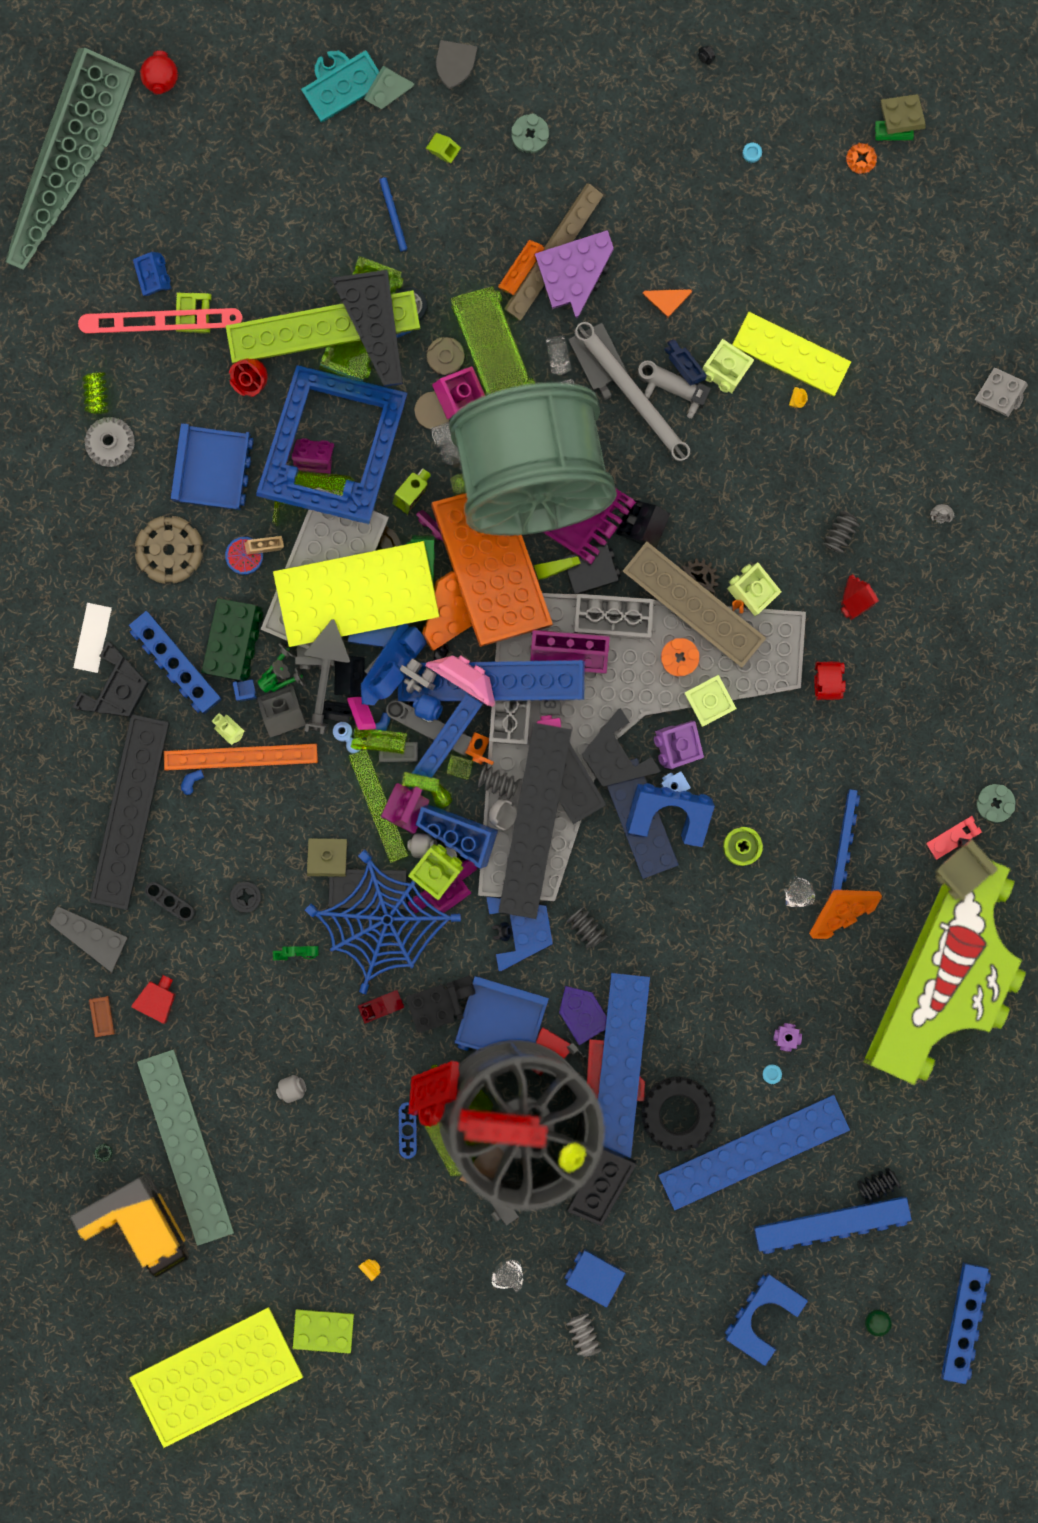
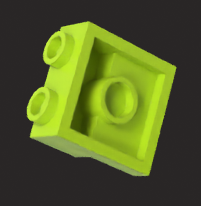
[408,844,464,900]

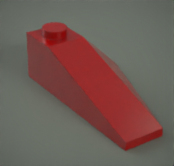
[841,574,879,620]

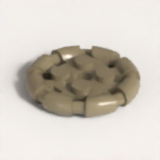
[135,516,203,584]

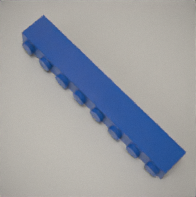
[754,1196,912,1254]

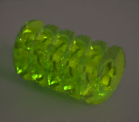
[82,372,109,414]

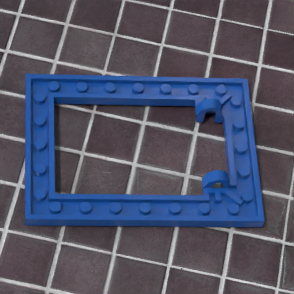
[256,365,407,524]

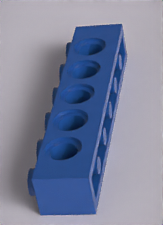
[129,611,222,714]
[941,1262,990,1384]

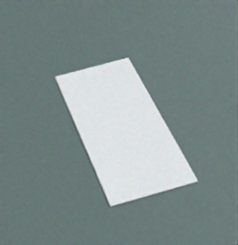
[73,603,112,673]

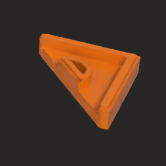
[642,289,692,318]

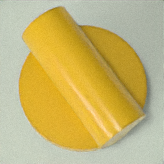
[789,387,808,408]
[359,1259,380,1281]

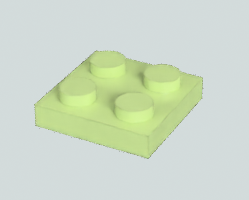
[684,675,737,727]

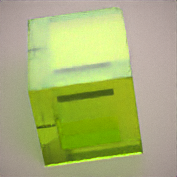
[446,755,474,780]

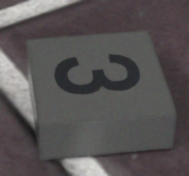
[540,700,560,715]

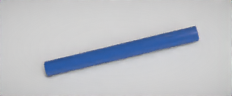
[379,177,408,252]

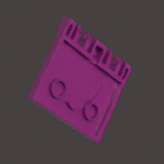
[542,488,636,564]

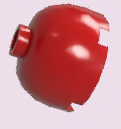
[229,358,268,397]

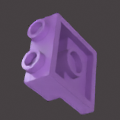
[654,720,704,769]

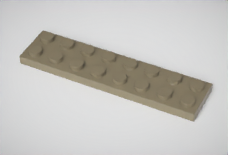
[623,541,766,668]

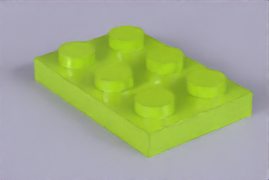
[293,1309,354,1353]

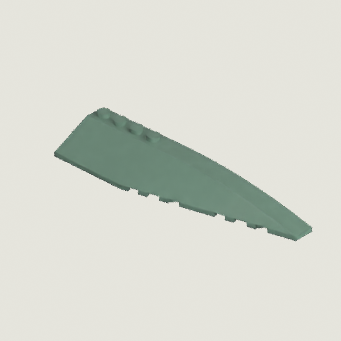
[5,48,136,270]

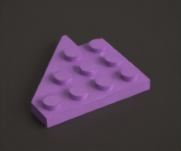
[535,230,614,318]

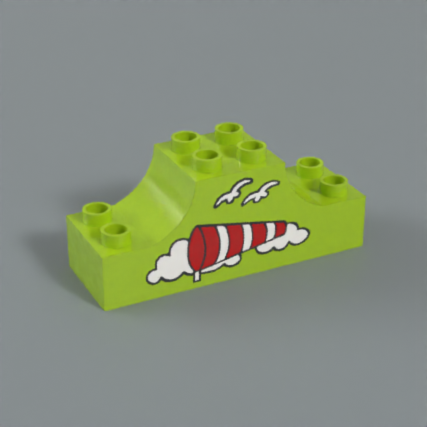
[863,860,1026,1085]

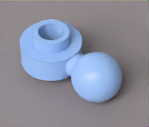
[333,722,361,753]

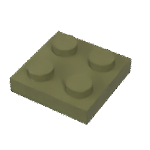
[880,94,926,134]

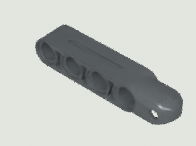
[386,700,472,757]

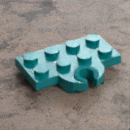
[301,50,379,123]

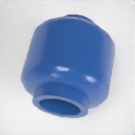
[413,694,443,722]

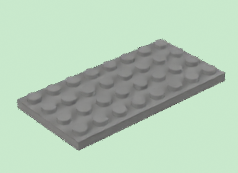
[260,487,389,649]

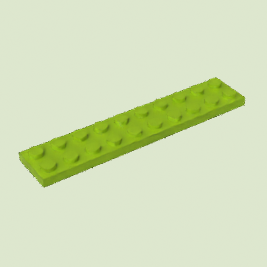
[226,290,421,364]

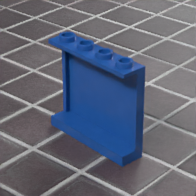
[171,423,254,510]
[455,976,549,1051]

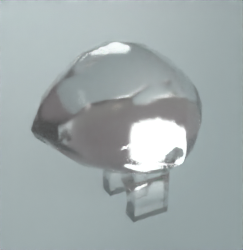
[784,877,816,907]
[491,1259,523,1293]

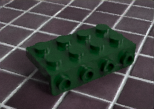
[201,598,263,682]

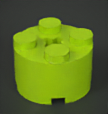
[723,827,763,866]

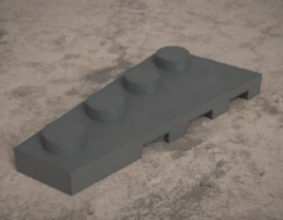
[50,906,128,973]

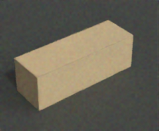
[245,536,284,555]

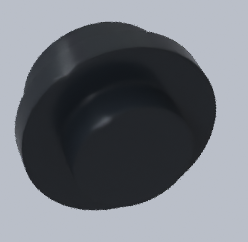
[698,46,715,65]

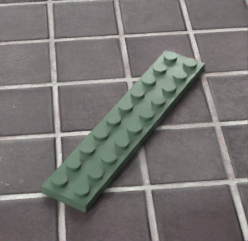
[137,1050,234,1246]

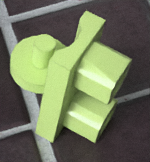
[212,713,245,745]

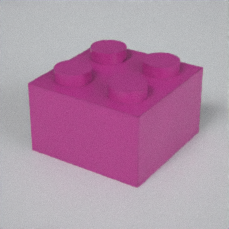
[432,366,485,420]

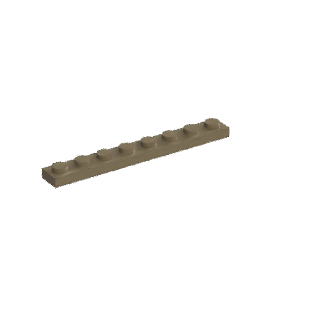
[504,184,603,321]

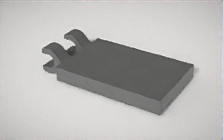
[568,323,628,401]

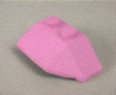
[425,655,495,707]

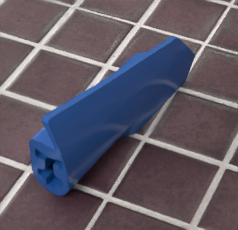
[361,624,427,705]

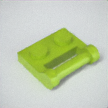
[176,293,212,333]

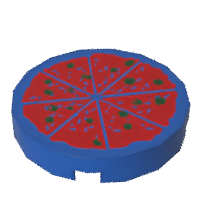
[225,537,263,575]

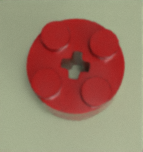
[814,661,845,700]

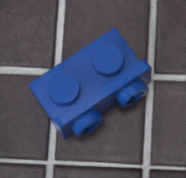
[133,252,171,296]

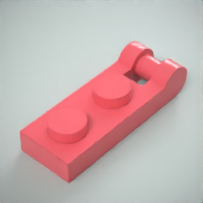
[926,816,982,860]

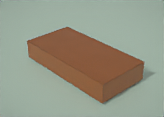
[89,996,115,1037]

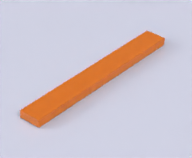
[164,744,318,771]

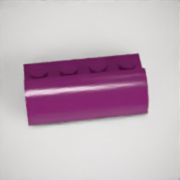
[530,630,610,674]

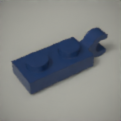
[665,339,707,386]

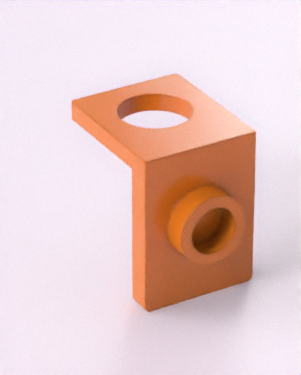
[466,732,494,765]

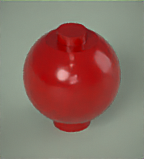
[140,51,178,94]

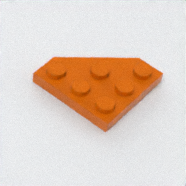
[422,571,472,651]
[809,890,882,939]

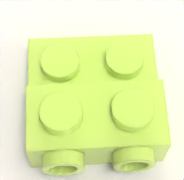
[702,339,754,393]
[727,562,781,616]

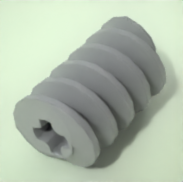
[567,1313,601,1357]

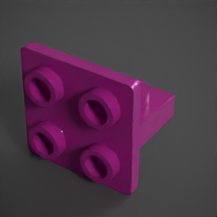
[292,438,334,474]
[381,783,429,834]

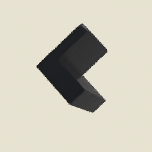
[334,656,365,696]

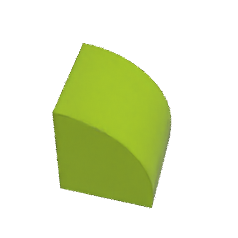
[426,133,461,164]

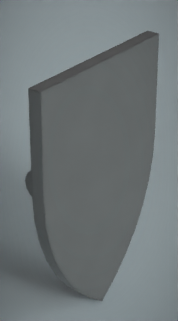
[436,40,478,89]

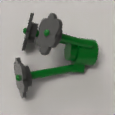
[258,643,306,693]

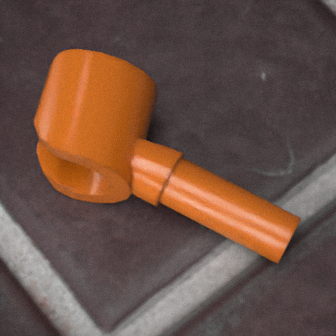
[732,600,744,614]

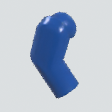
[366,712,391,736]

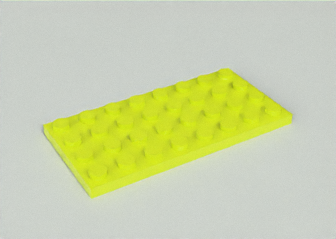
[273,541,440,647]
[130,1307,303,1448]

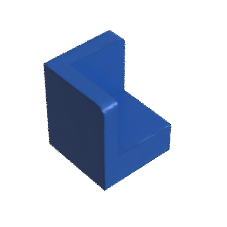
[233,679,257,702]

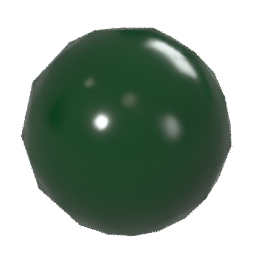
[865,1310,892,1337]

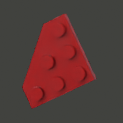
[587,1039,645,1101]

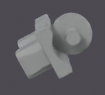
[400,659,437,693]

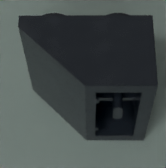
[616,500,670,548]

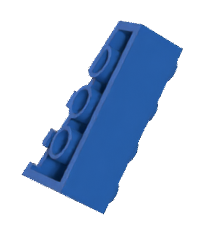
[416,805,498,869]

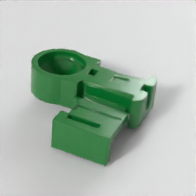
[273,946,319,960]

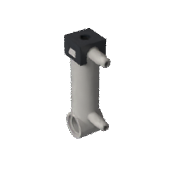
[638,360,711,418]

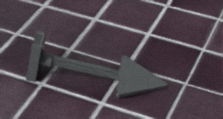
[304,619,350,734]

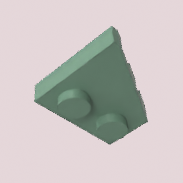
[364,66,414,109]

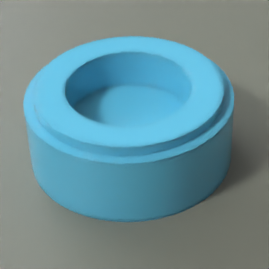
[743,143,762,163]
[762,1065,782,1084]

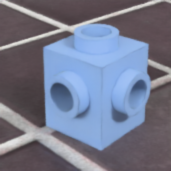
[661,772,691,792]

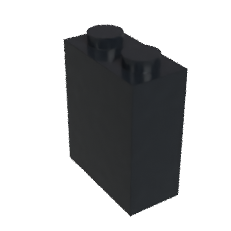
[563,544,621,594]

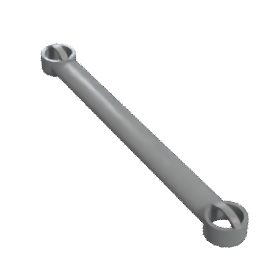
[575,322,690,461]

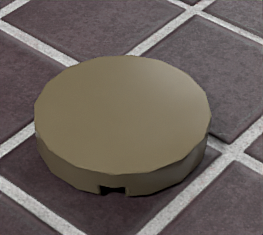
[427,337,465,375]
[414,392,451,430]

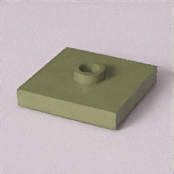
[307,838,347,877]

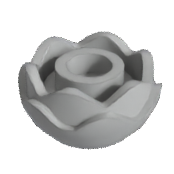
[930,504,954,523]

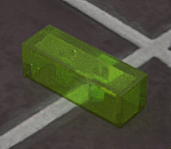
[402,772,440,793]

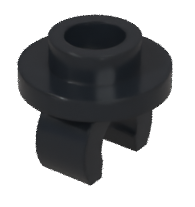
[492,922,512,941]

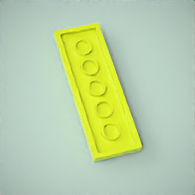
[732,312,851,397]

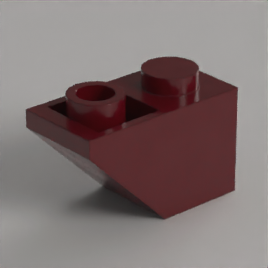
[358,990,405,1024]

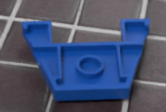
[487,897,553,971]

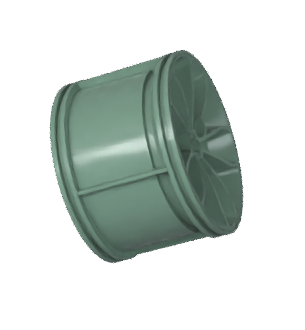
[449,383,616,536]

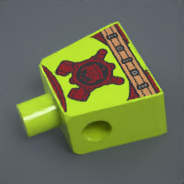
[393,469,431,515]

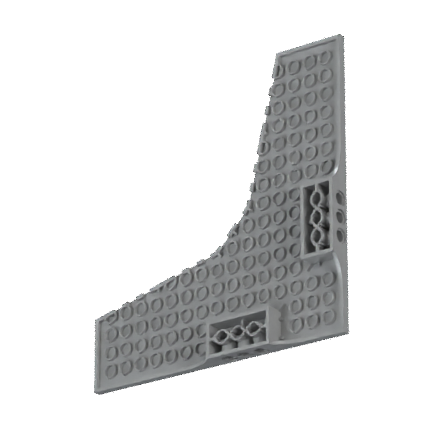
[478,593,806,901]

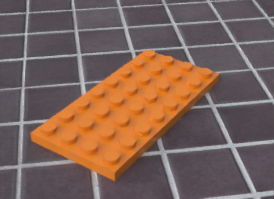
[431,493,553,647]

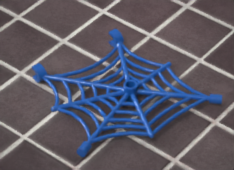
[305,850,461,994]

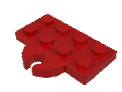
[408,1061,459,1127]

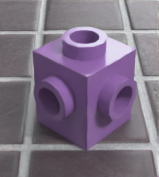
[773,1023,802,1052]

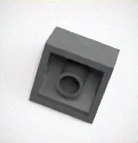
[257,685,306,737]

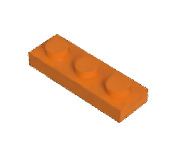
[498,240,545,295]

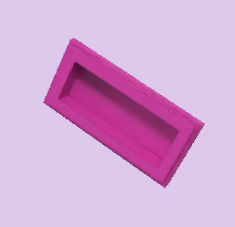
[347,697,376,730]

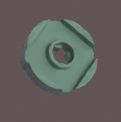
[512,114,549,153]
[976,784,1015,823]

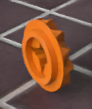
[846,143,877,174]

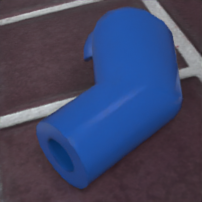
[181,769,204,795]

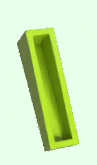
[534,557,581,580]

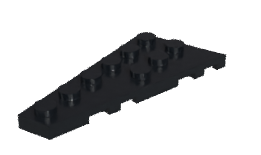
[331,270,403,387]

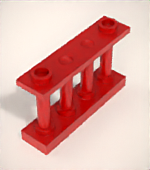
[458,1109,547,1147]

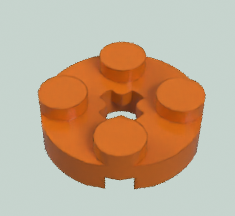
[661,638,699,676]

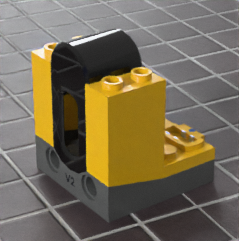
[70,1173,189,1277]

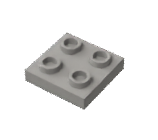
[975,367,1028,417]

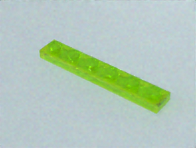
[349,749,408,863]

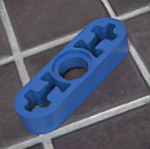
[399,1102,417,1159]

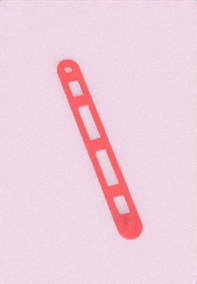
[78,308,243,333]

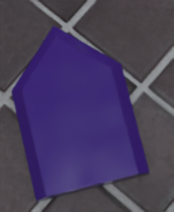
[559,986,607,1045]

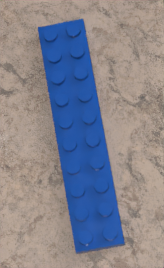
[398,660,585,702]
[598,973,650,1158]
[658,1095,850,1211]

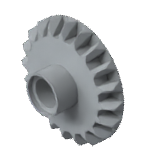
[85,417,135,467]

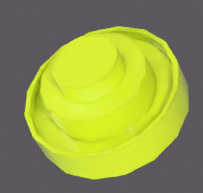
[560,1143,586,1172]

